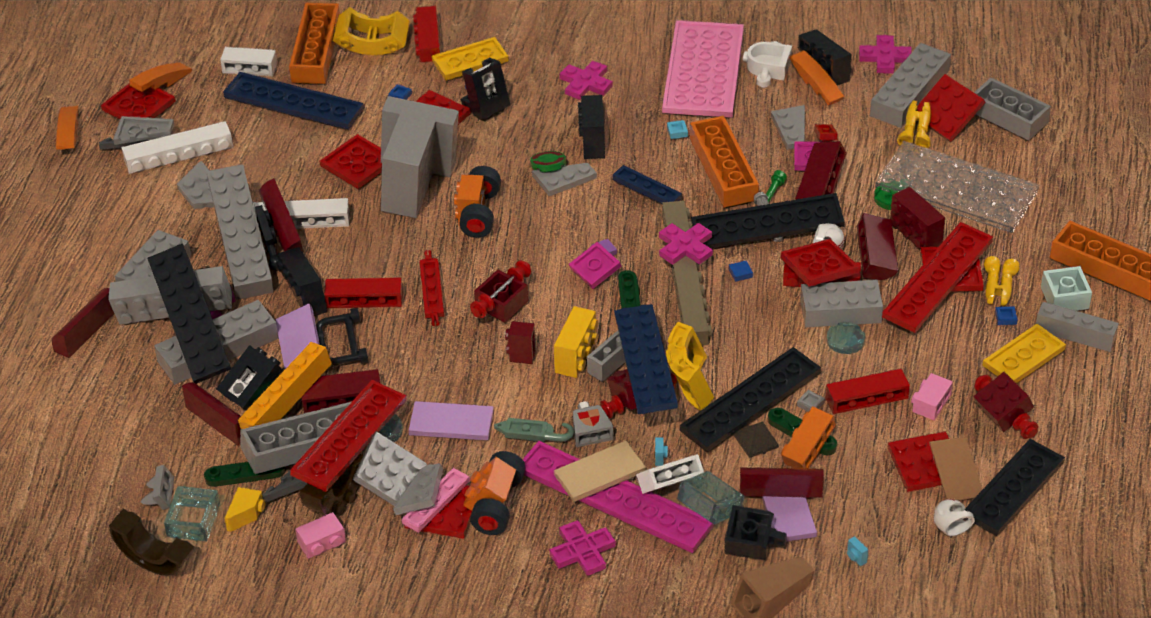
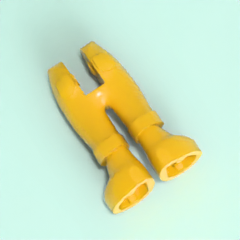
[897,100,931,150]
[984,256,1020,306]

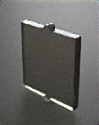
[733,421,779,458]

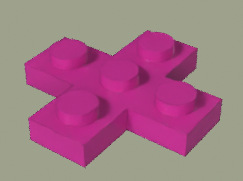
[859,35,911,73]
[560,60,613,100]
[659,223,713,265]
[549,520,615,576]

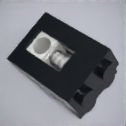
[460,57,511,120]
[216,345,284,411]

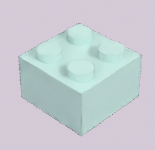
[1041,266,1092,311]

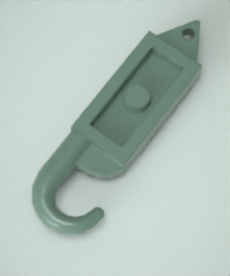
[494,418,574,442]

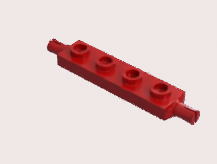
[419,250,444,326]

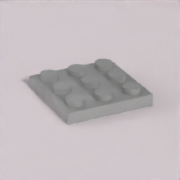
[353,432,427,506]

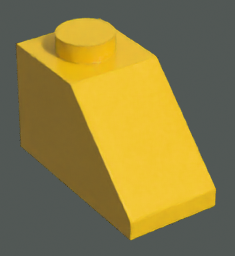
[225,487,265,532]

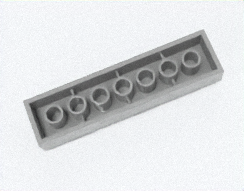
[207,164,273,300]

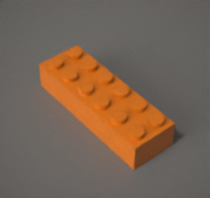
[289,2,340,84]
[690,116,759,208]
[1050,220,1151,301]

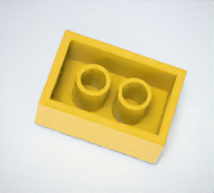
[554,306,599,378]

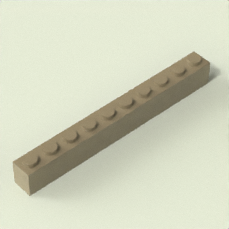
[662,201,712,345]

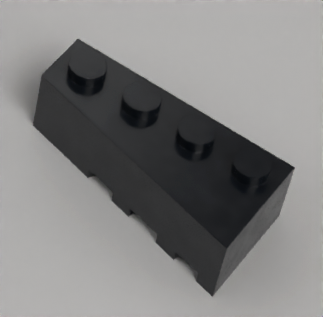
[798,29,852,85]
[578,95,605,159]
[277,247,327,316]

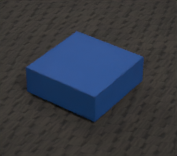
[388,84,412,100]
[729,261,753,282]
[995,306,1018,325]

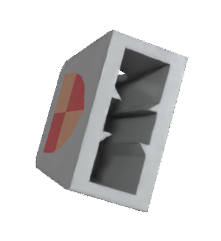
[573,401,613,448]

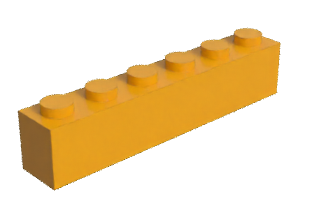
[238,342,332,429]

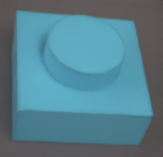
[667,120,688,139]
[655,437,668,466]
[847,536,868,567]

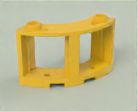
[333,7,410,55]
[666,322,714,411]

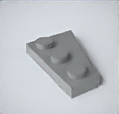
[771,105,805,150]
[113,116,174,145]
[532,163,597,197]
[393,463,443,515]

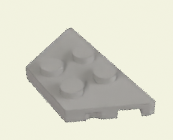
[177,161,214,209]

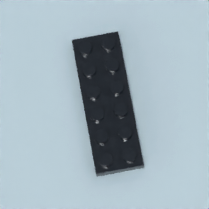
[965,439,1065,536]

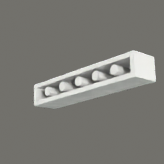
[122,121,233,174]
[253,198,350,231]

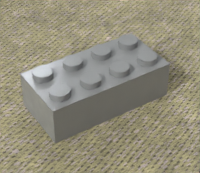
[974,78,1051,140]
[115,230,191,282]
[800,280,883,328]

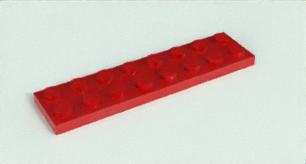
[882,222,993,333]
[290,380,407,492]

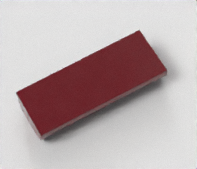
[795,141,847,199]
[259,178,304,253]
[857,213,898,280]
[52,288,115,358]
[302,369,380,414]
[182,382,241,446]
[740,467,824,498]

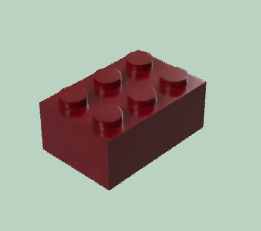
[890,186,946,249]

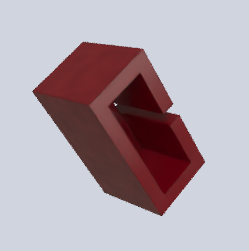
[505,321,536,365]

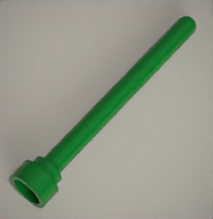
[766,170,787,203]

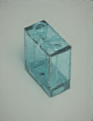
[677,471,745,525]
[164,486,220,541]

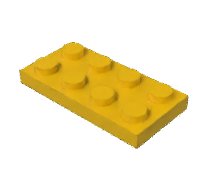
[432,37,509,81]
[982,324,1066,383]

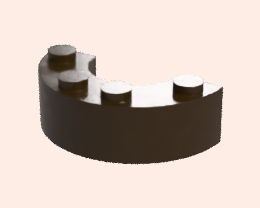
[300,454,364,515]
[109,508,194,576]

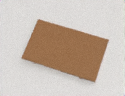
[929,436,982,501]

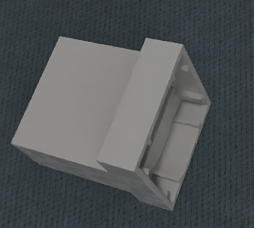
[381,96,459,218]

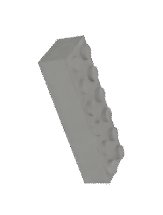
[870,43,951,128]
[109,266,232,325]
[154,300,278,385]
[240,402,351,474]

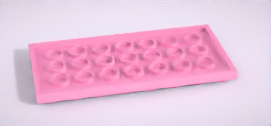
[662,20,744,117]

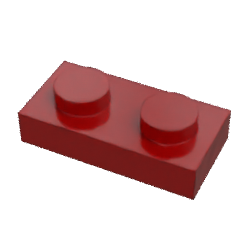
[814,124,838,142]

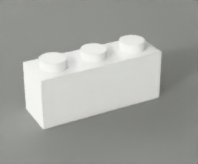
[220,47,277,76]
[636,454,705,494]

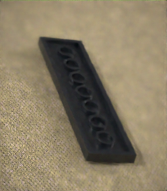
[691,193,845,248]
[147,243,231,384]
[679,347,821,452]

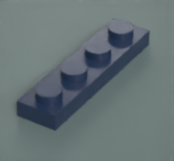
[613,165,682,204]

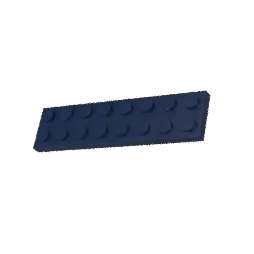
[223,71,364,130]
[614,304,678,415]

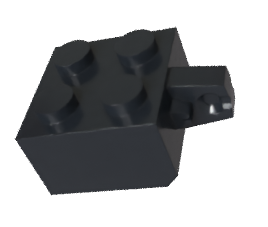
[724,505,787,560]

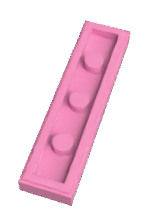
[402,468,470,533]

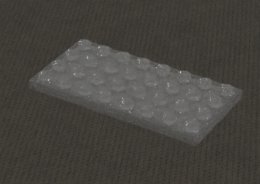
[875,141,1039,233]

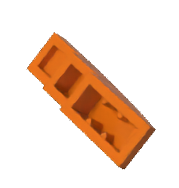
[789,51,844,106]
[129,62,192,92]
[56,106,79,150]

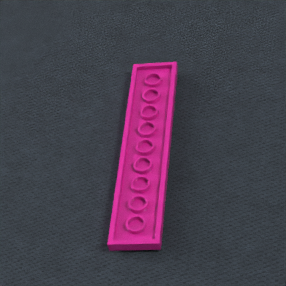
[523,441,714,553]

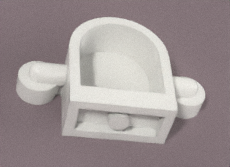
[743,41,792,87]

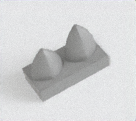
[140,465,174,510]

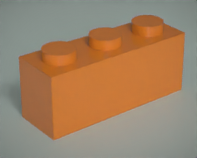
[781,406,836,469]

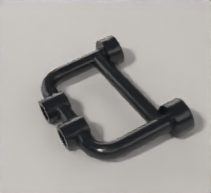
[316,308,369,366]

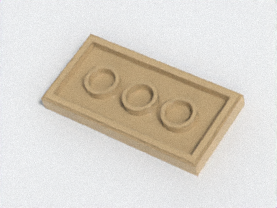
[554,441,646,502]

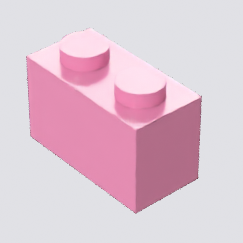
[911,373,953,420]
[295,512,346,559]

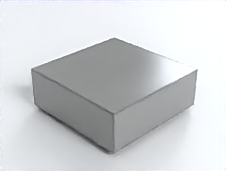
[797,390,825,412]

